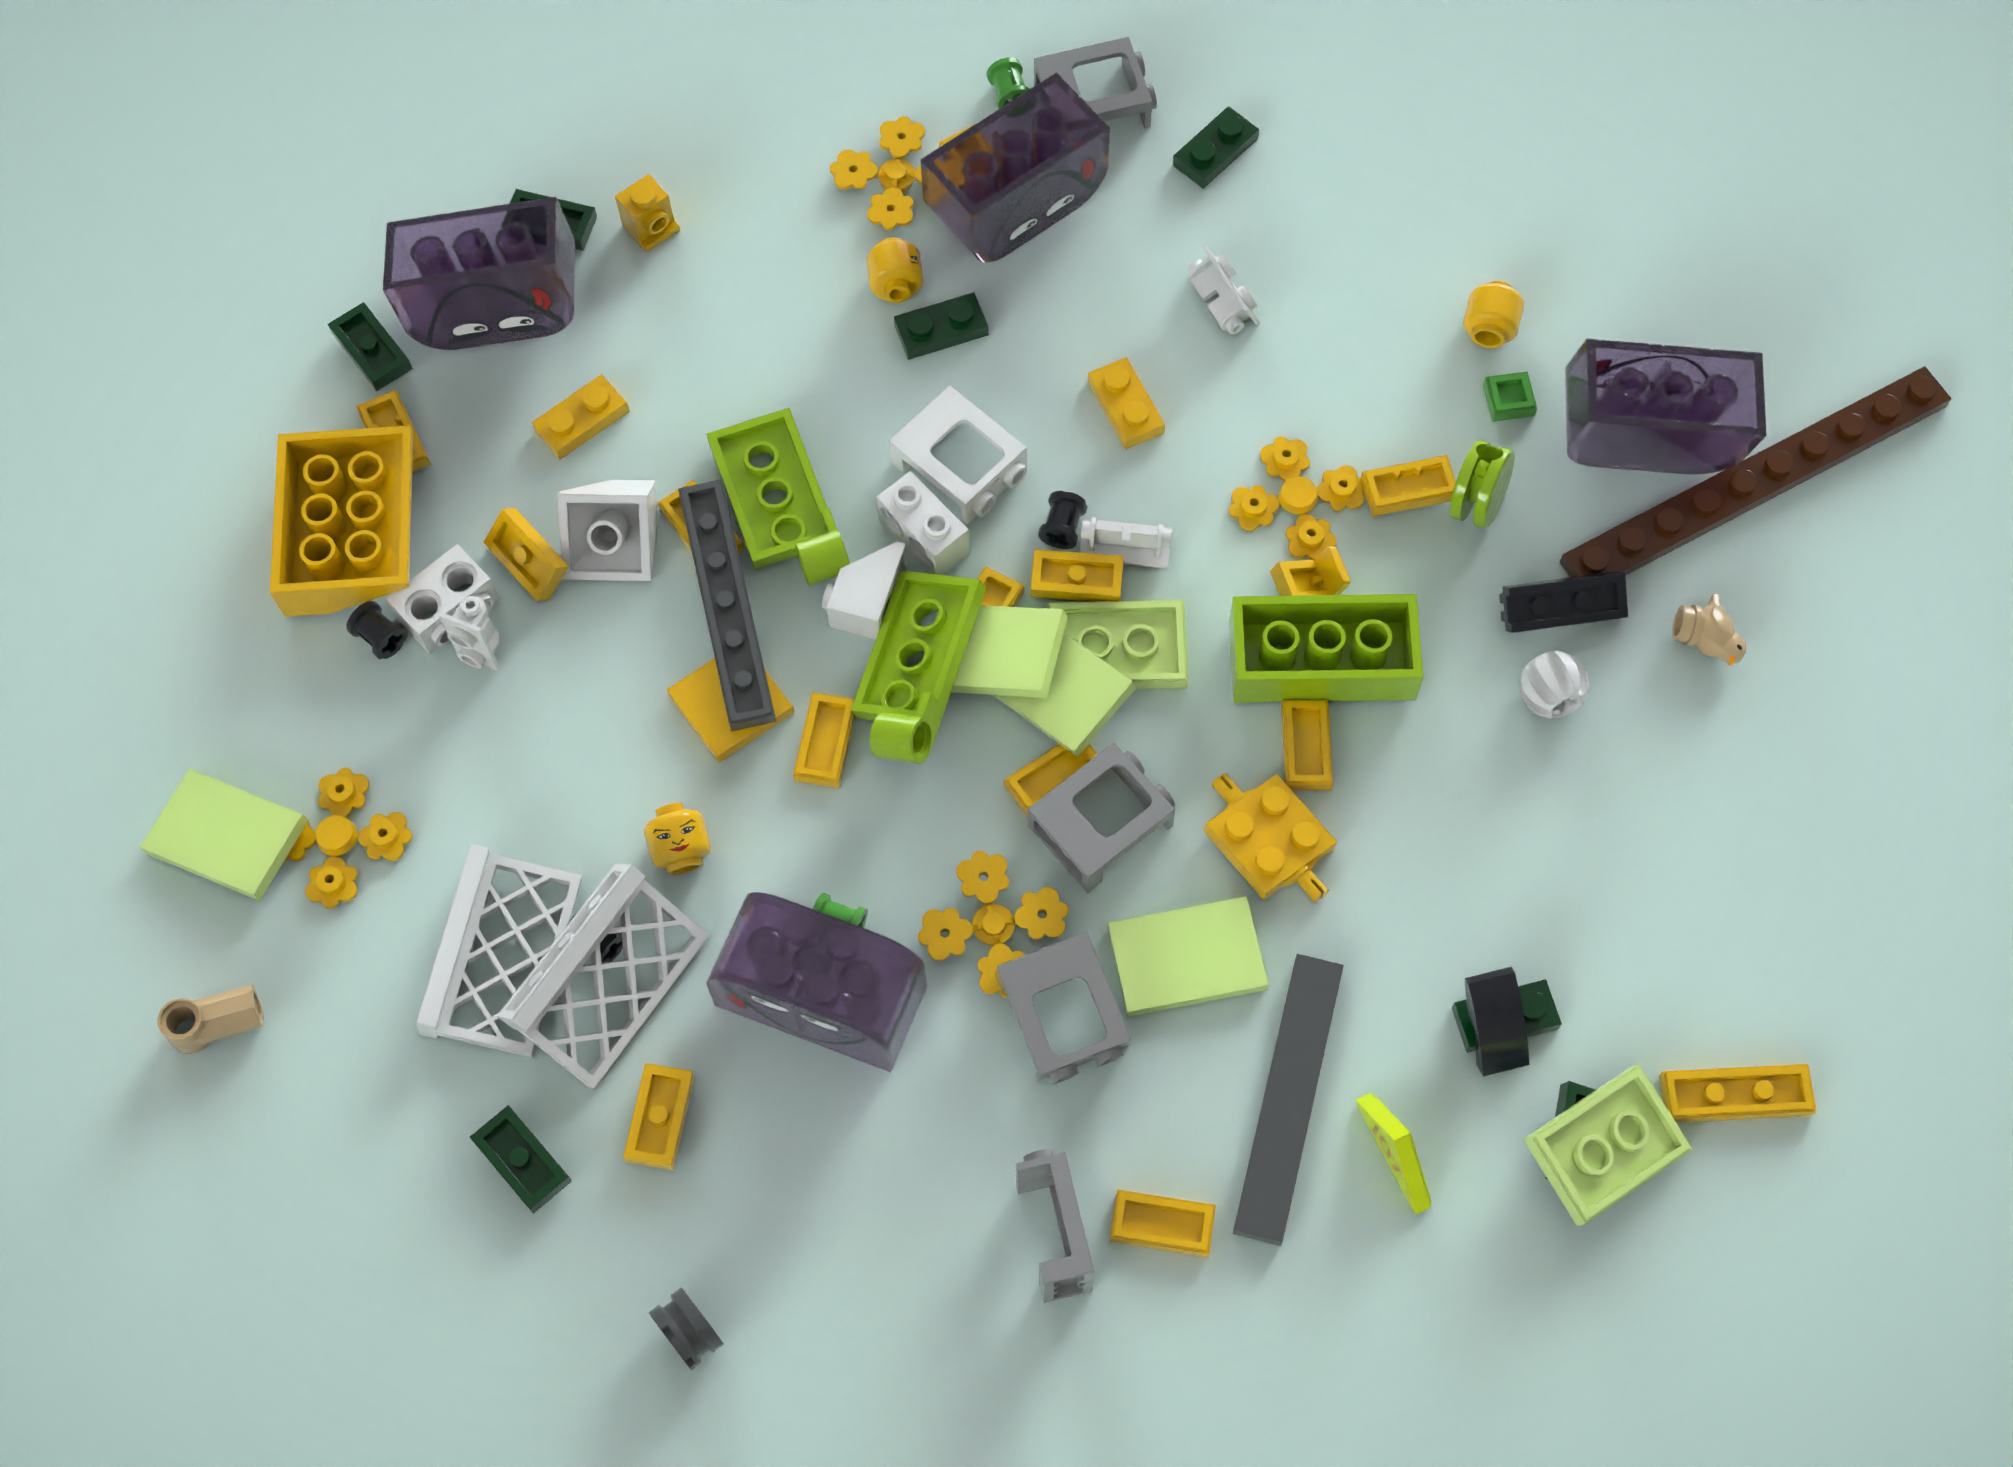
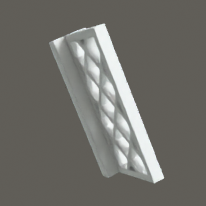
[416,844,582,1058]
[497,864,709,1089]

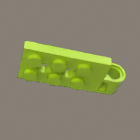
[706,408,850,586]
[851,570,986,764]

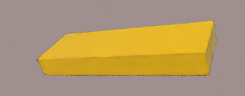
[1659,1064,1817,1123]

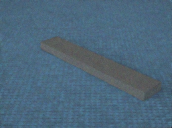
[678,479,776,732]
[1232,954,1344,1246]

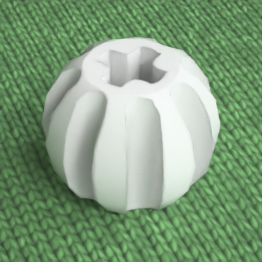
[1519,651,1590,719]

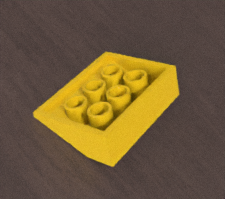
[270,425,413,617]

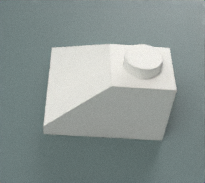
[557,480,657,581]

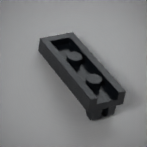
[1499,571,1628,633]

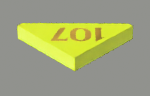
[1356,1093,1431,1214]

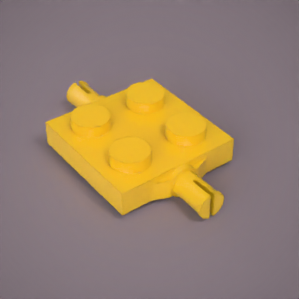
[1204,773,1337,903]

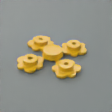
[830,116,963,230]
[1229,436,1365,560]
[283,768,413,909]
[918,850,1069,999]

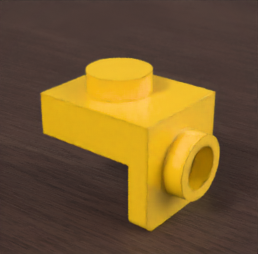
[1270,546,1350,596]

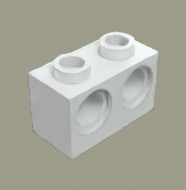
[876,471,970,575]
[386,544,499,654]

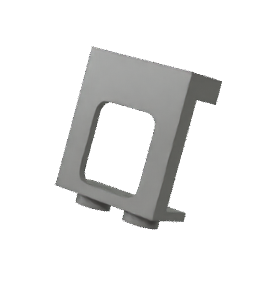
[1034,37,1157,149]
[1028,743,1175,893]
[995,932,1131,1084]
[1016,1149,1094,1303]

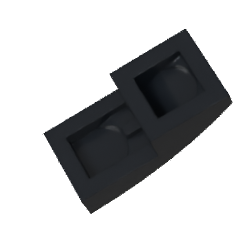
[1465,966,1530,1077]

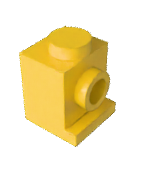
[615,174,680,252]

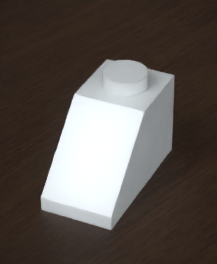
[822,541,908,640]

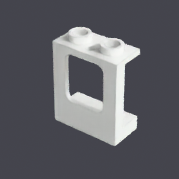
[889,385,1027,526]

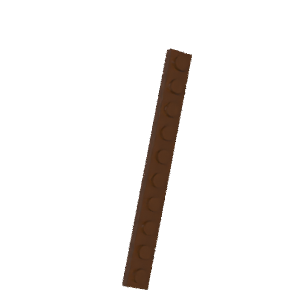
[1559,366,1952,577]

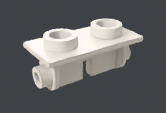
[1187,245,1260,335]
[1080,517,1172,569]
[439,596,500,671]

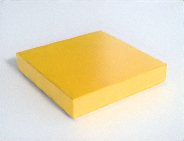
[666,658,795,763]

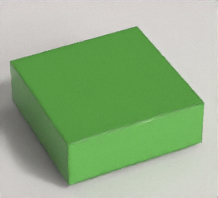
[1483,371,1537,422]

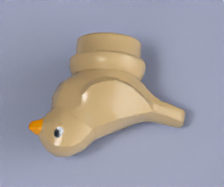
[1672,593,1746,666]

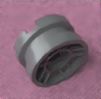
[648,1287,724,1370]

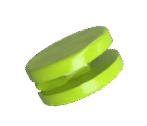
[1450,440,1515,529]

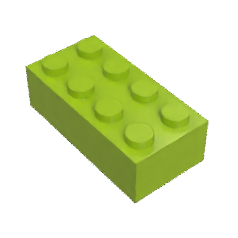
[1229,594,1423,703]

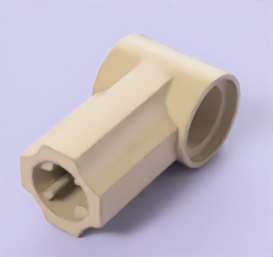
[157,984,264,1054]

